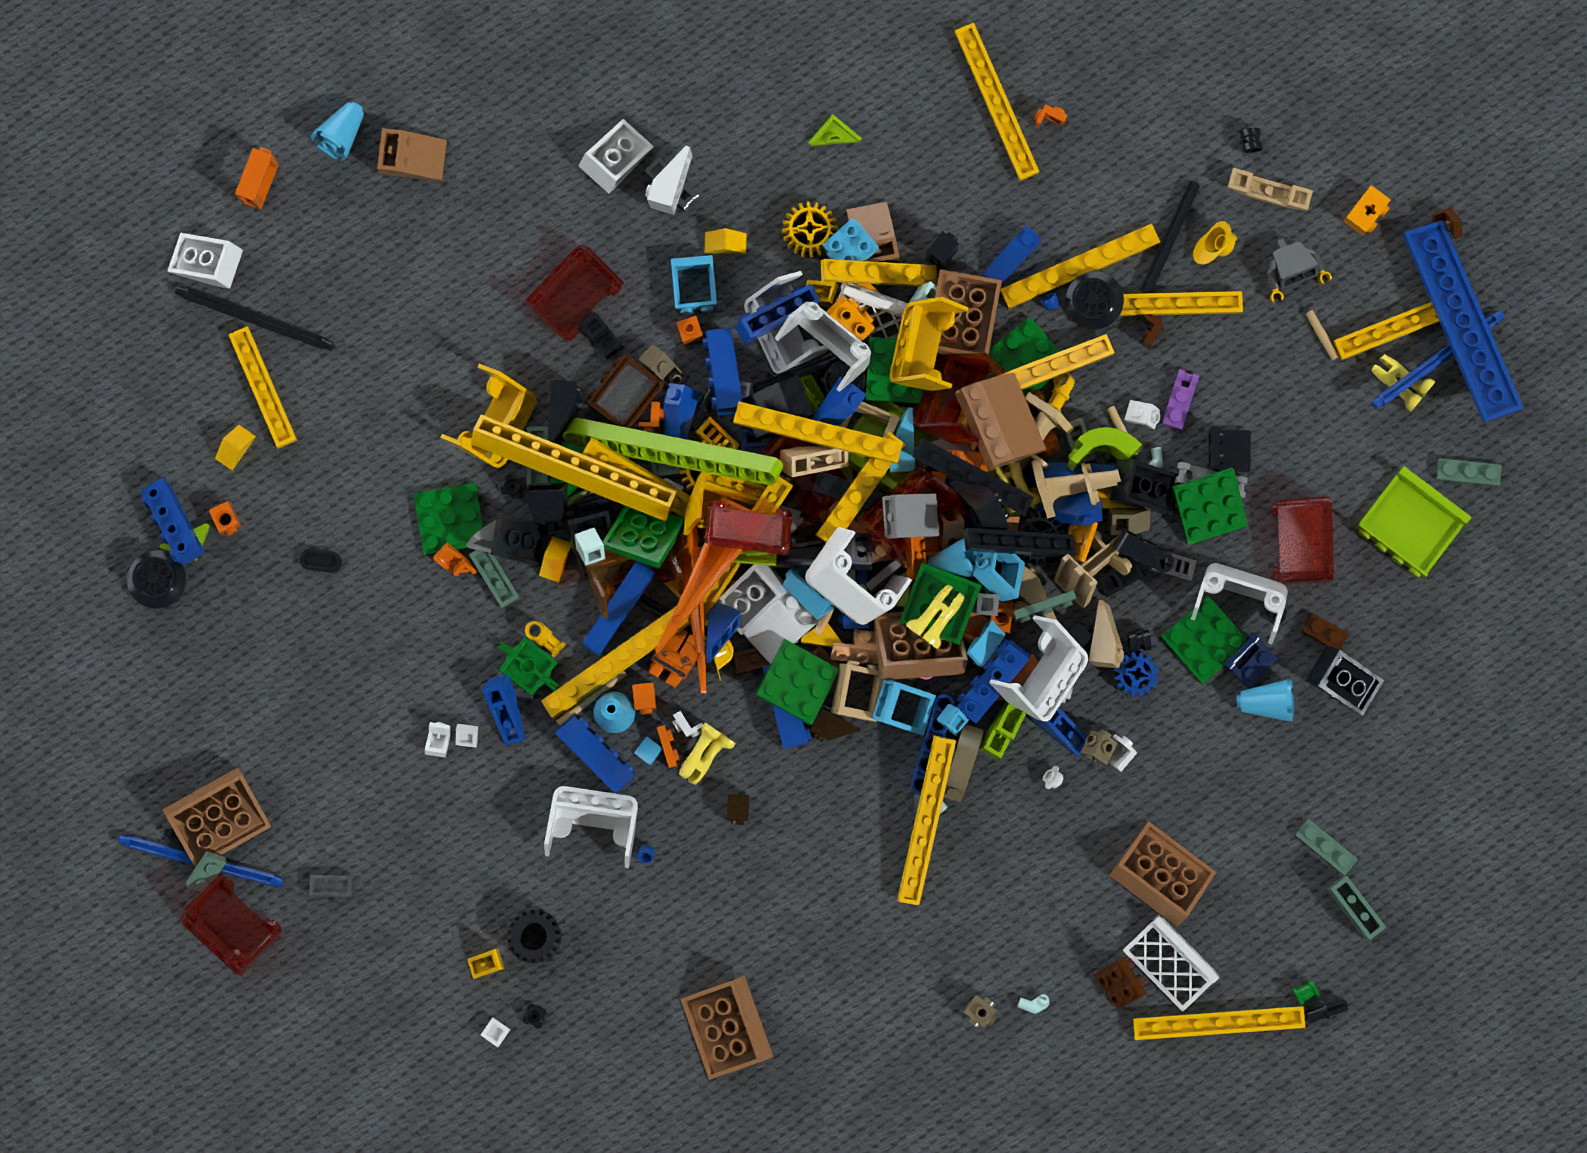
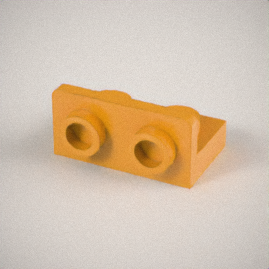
[1068,522,1098,563]

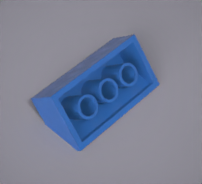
[555,716,635,794]

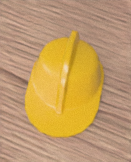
[1193,221,1237,265]
[705,637,734,681]

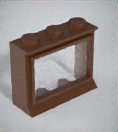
[587,354,666,428]

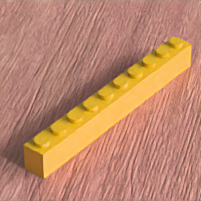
[471,414,677,521]

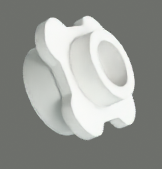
[1043,766,1063,789]

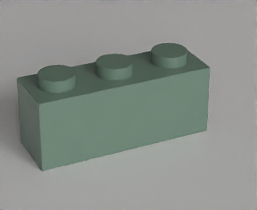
[1327,876,1386,940]

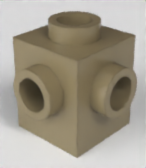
[1080,730,1118,765]
[963,995,997,1028]

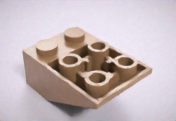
[377,128,447,181]
[846,202,900,263]

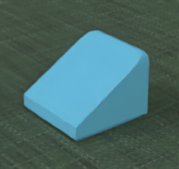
[937,704,969,736]
[634,737,663,766]

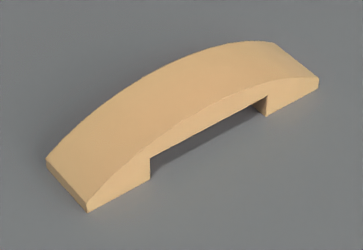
[1227,168,1313,211]

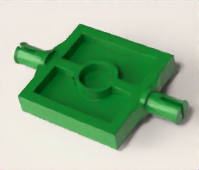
[498,637,560,696]

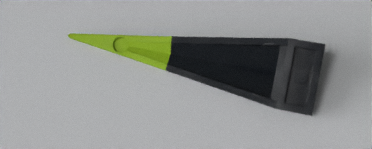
[733,533,872,573]

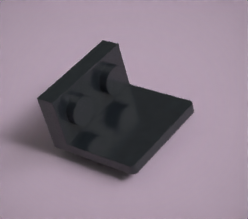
[1208,426,1251,472]

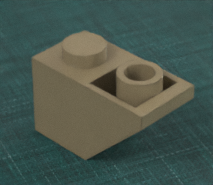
[638,344,687,388]
[1107,508,1150,535]

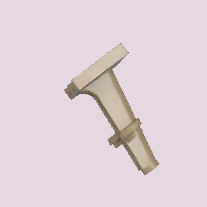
[1007,392,1074,481]
[1031,459,1121,519]
[1054,530,1132,608]

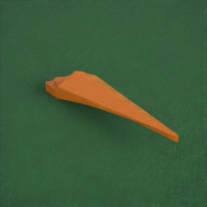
[655,498,763,654]
[672,527,706,694]

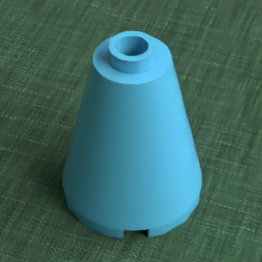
[311,102,364,161]
[927,538,983,577]
[1237,679,1294,722]
[593,691,635,733]

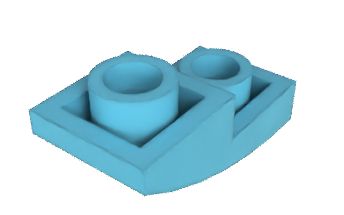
[966,620,1005,667]

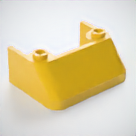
[889,297,969,391]
[440,364,537,468]
[684,472,777,550]

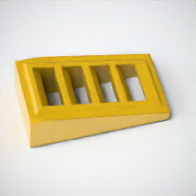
[694,417,740,449]

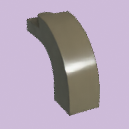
[944,724,984,803]

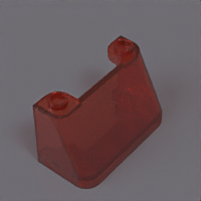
[524,244,624,343]
[1271,496,1334,584]
[181,874,282,976]

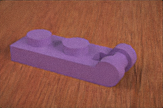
[1162,368,1199,430]

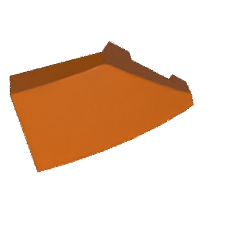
[433,542,478,576]

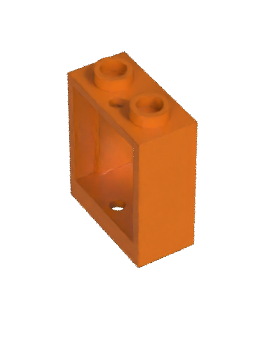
[235,147,279,210]

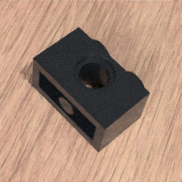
[926,231,959,270]

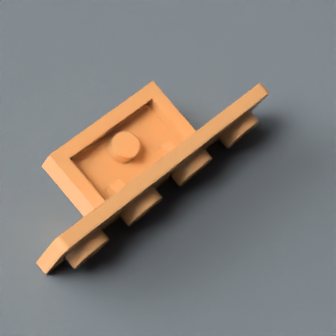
[830,629,878,665]

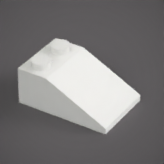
[579,119,654,193]
[645,146,692,215]
[168,233,243,289]
[714,564,788,635]
[743,592,820,664]

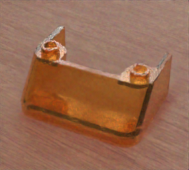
[585,550,684,619]

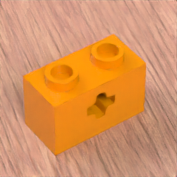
[1343,185,1391,236]

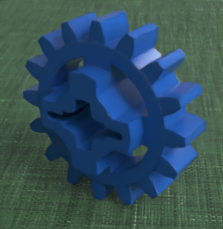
[1114,652,1160,698]

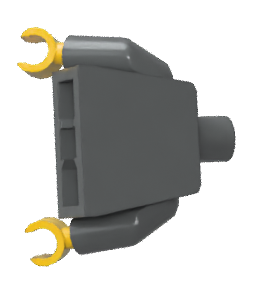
[1267,238,1332,303]

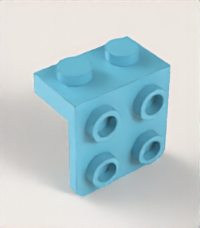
[823,219,879,261]

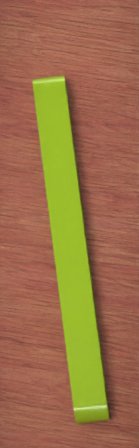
[563,418,783,485]

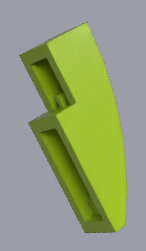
[978,701,1026,759]

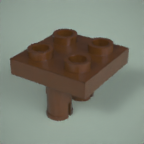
[1093,957,1147,1010]

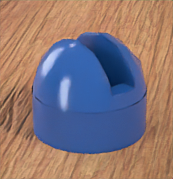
[1041,293,1059,311]
[636,845,654,863]

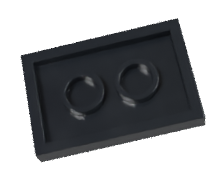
[490,513,548,567]

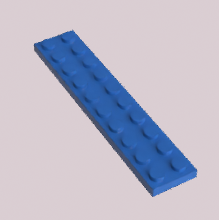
[1403,220,1524,423]

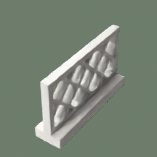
[837,283,908,340]
[1123,914,1220,1012]

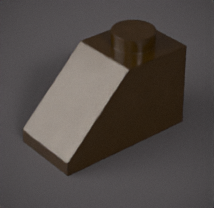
[809,708,859,743]

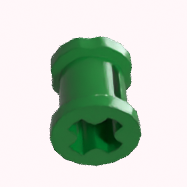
[1291,979,1320,1006]

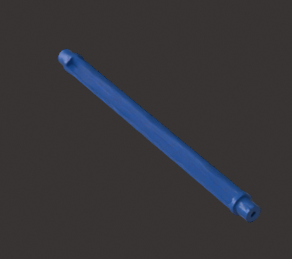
[1371,310,1505,409]
[118,835,284,887]

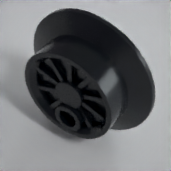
[1066,271,1124,330]
[818,360,868,403]
[127,550,186,609]

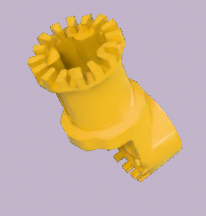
[1047,372,1075,413]
[525,621,566,657]

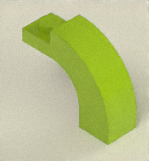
[1067,427,1142,472]

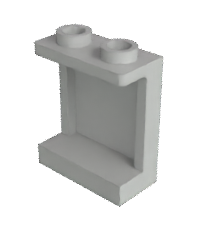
[882,494,939,539]

